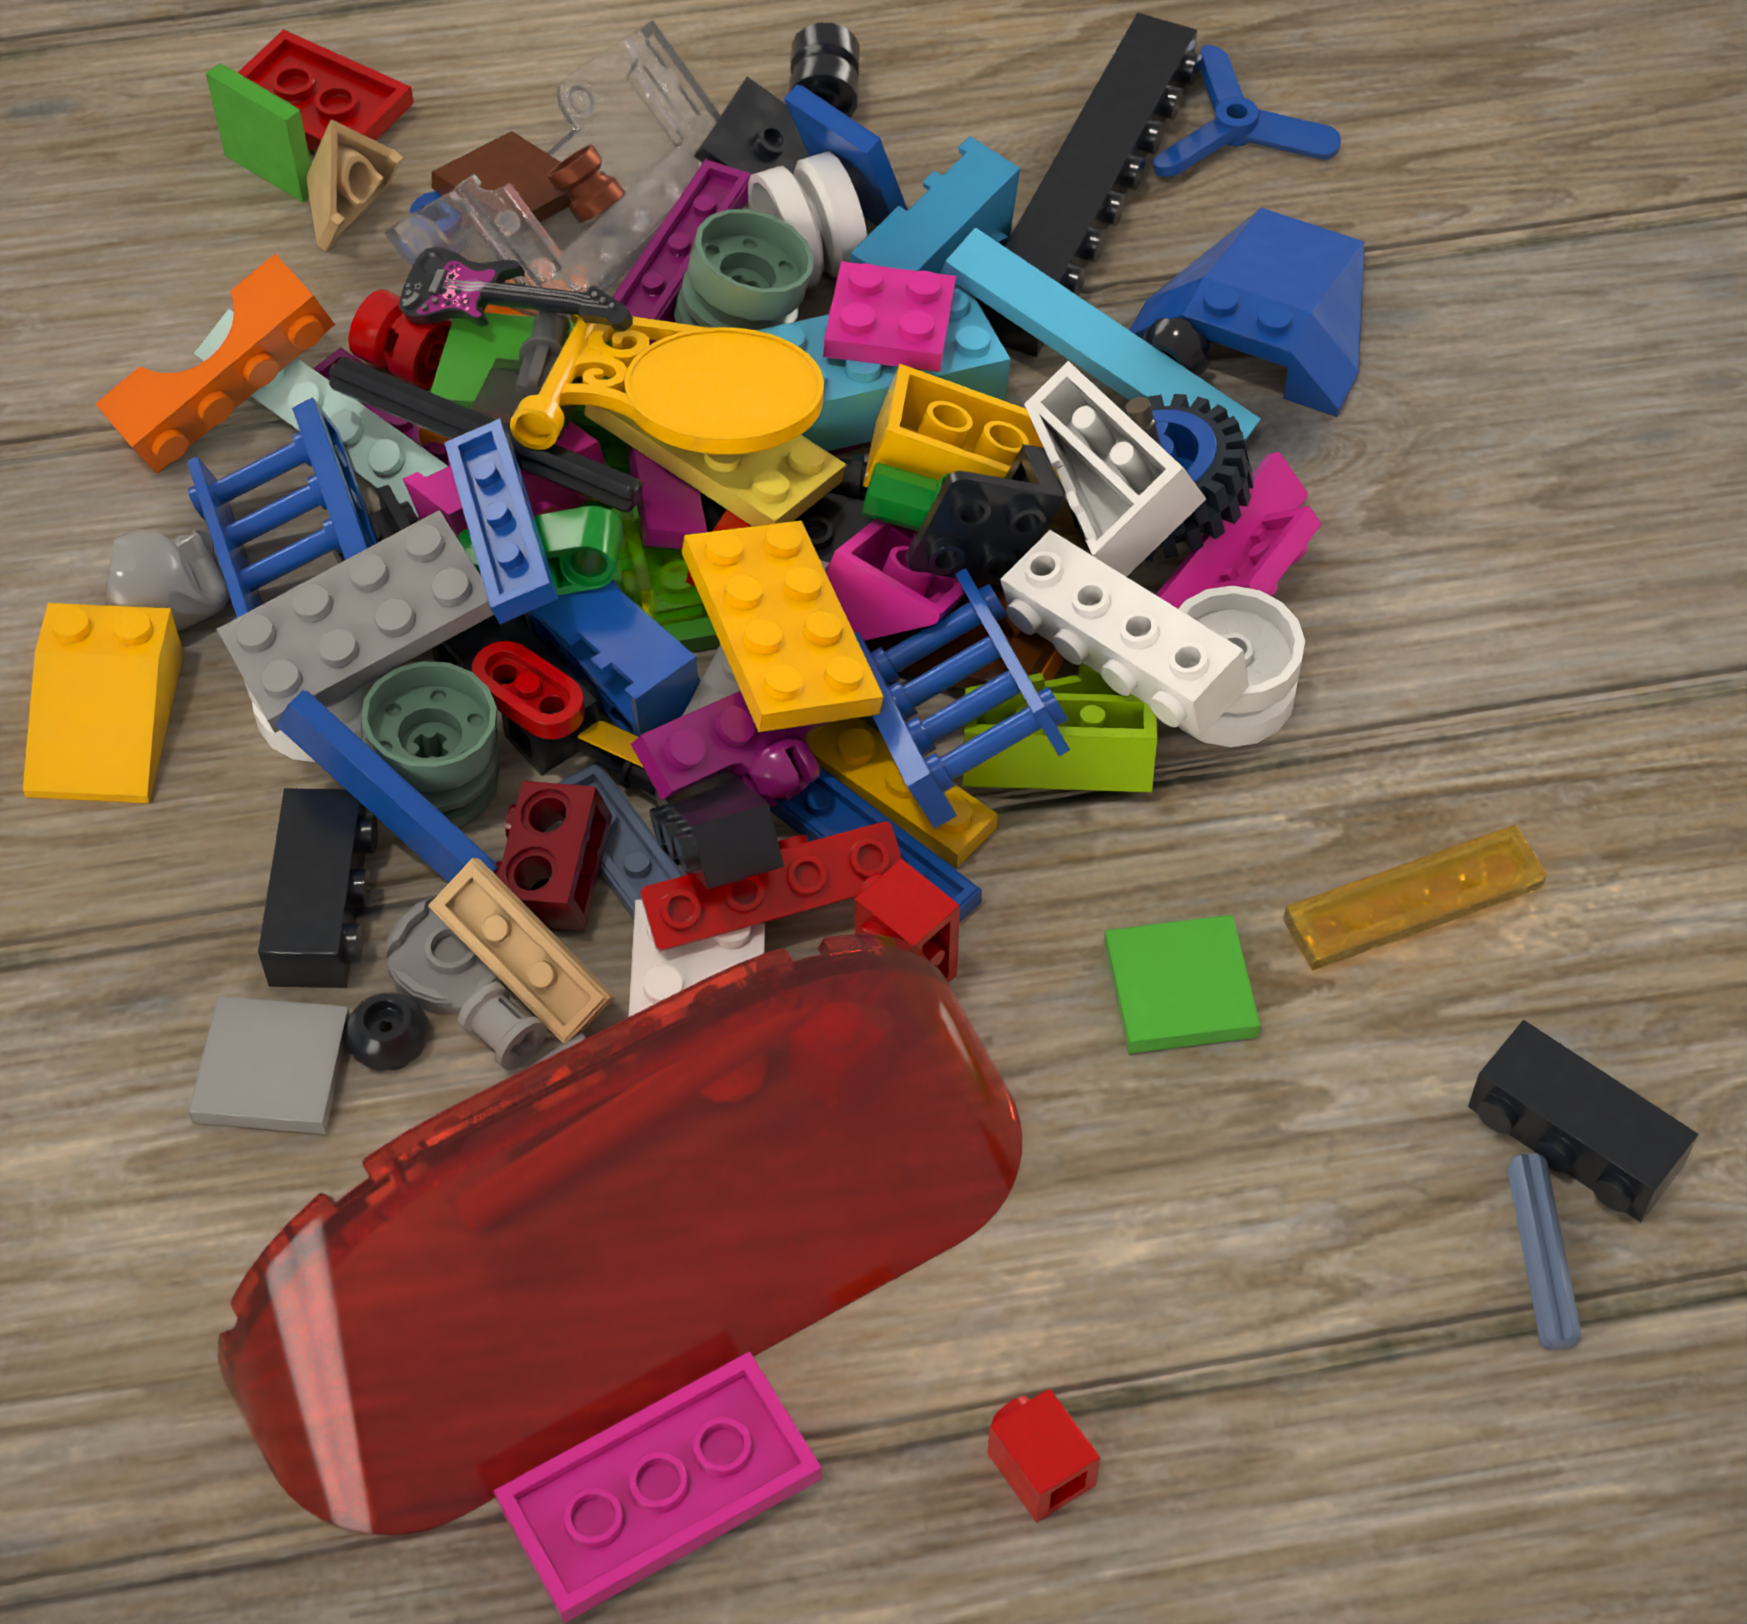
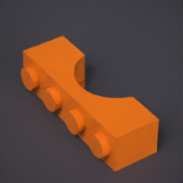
[95,254,335,474]

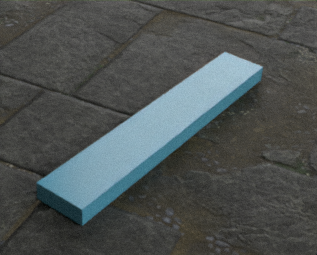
[941,227,1261,442]

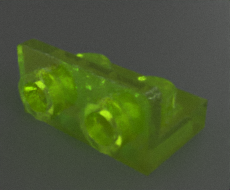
[618,510,709,626]

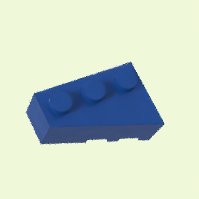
[528,579,701,737]

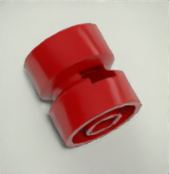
[348,289,452,389]

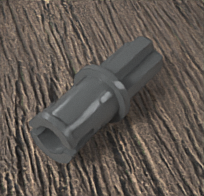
[515,311,571,397]

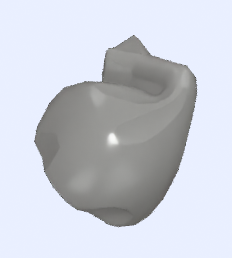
[105,530,230,632]

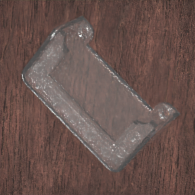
[384,20,721,320]

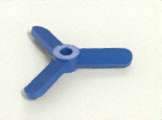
[1153,45,1341,177]

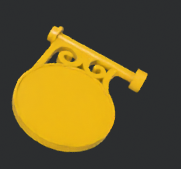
[510,315,824,454]

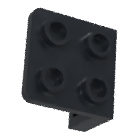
[905,444,1065,586]

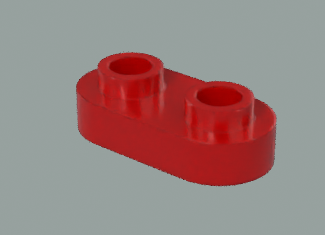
[472,641,585,739]

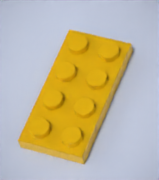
[682,521,884,732]

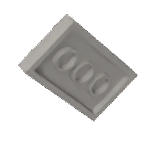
[216,510,494,733]

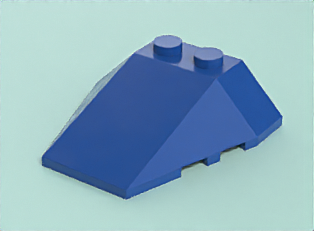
[1129,208,1364,417]

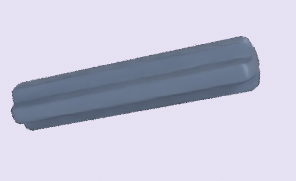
[1507,1153,1581,1350]

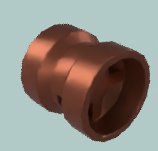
[547,144,624,223]

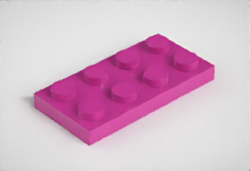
[493,1351,822,1623]

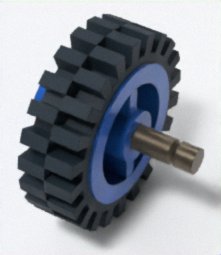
[1064,394,1253,561]

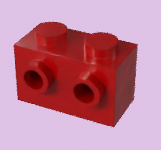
[855,858,960,1016]

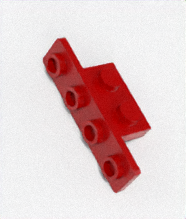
[640,821,902,951]

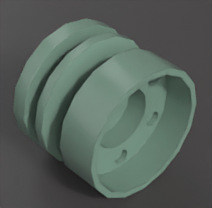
[674,209,814,331]
[361,661,499,827]

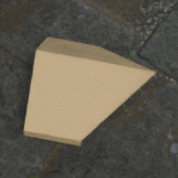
[306,120,403,252]

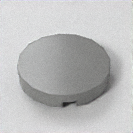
[386,897,507,1015]

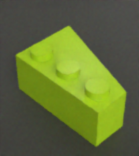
[962,664,1157,792]

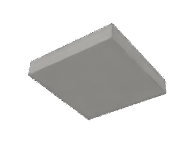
[188,996,350,1134]

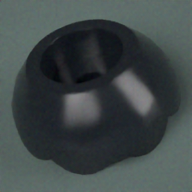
[1143,318,1210,377]
[345,992,429,1071]

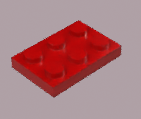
[237,29,414,152]

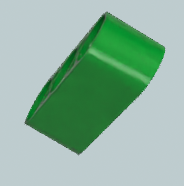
[457,506,624,595]

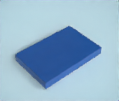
[784,85,908,226]

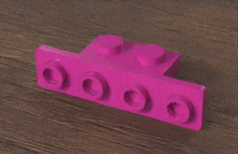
[1156,452,1322,609]

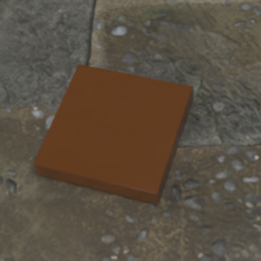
[431,131,571,239]

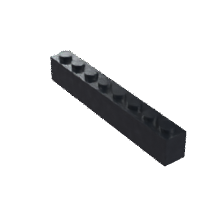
[975,12,1202,357]

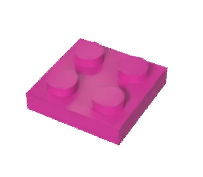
[823,261,956,372]

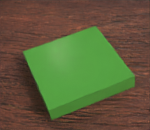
[206,63,311,202]
[1104,915,1261,1054]

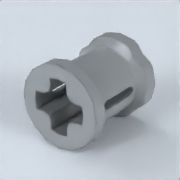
[458,982,547,1070]

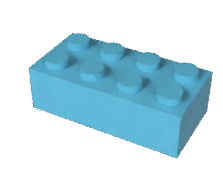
[756,286,1010,451]

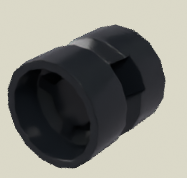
[789,23,860,117]

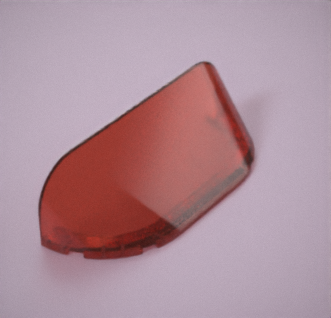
[218,934,1022,1535]

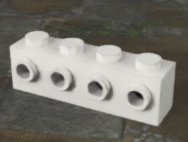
[1000,530,1249,738]

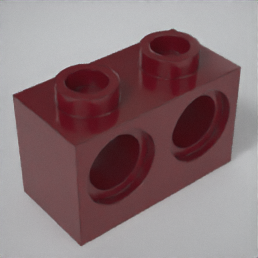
[493,781,612,931]

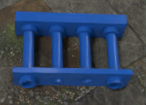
[187,397,379,621]
[854,568,1070,828]

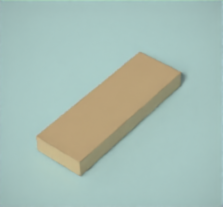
[428,858,616,1044]

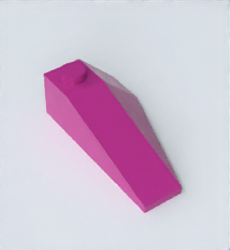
[826,519,965,641]

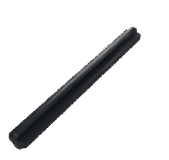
[329,357,643,513]

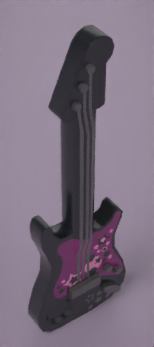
[399,246,633,332]

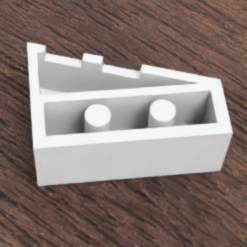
[1024,361,1206,577]

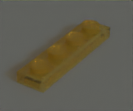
[1283,824,1548,971]

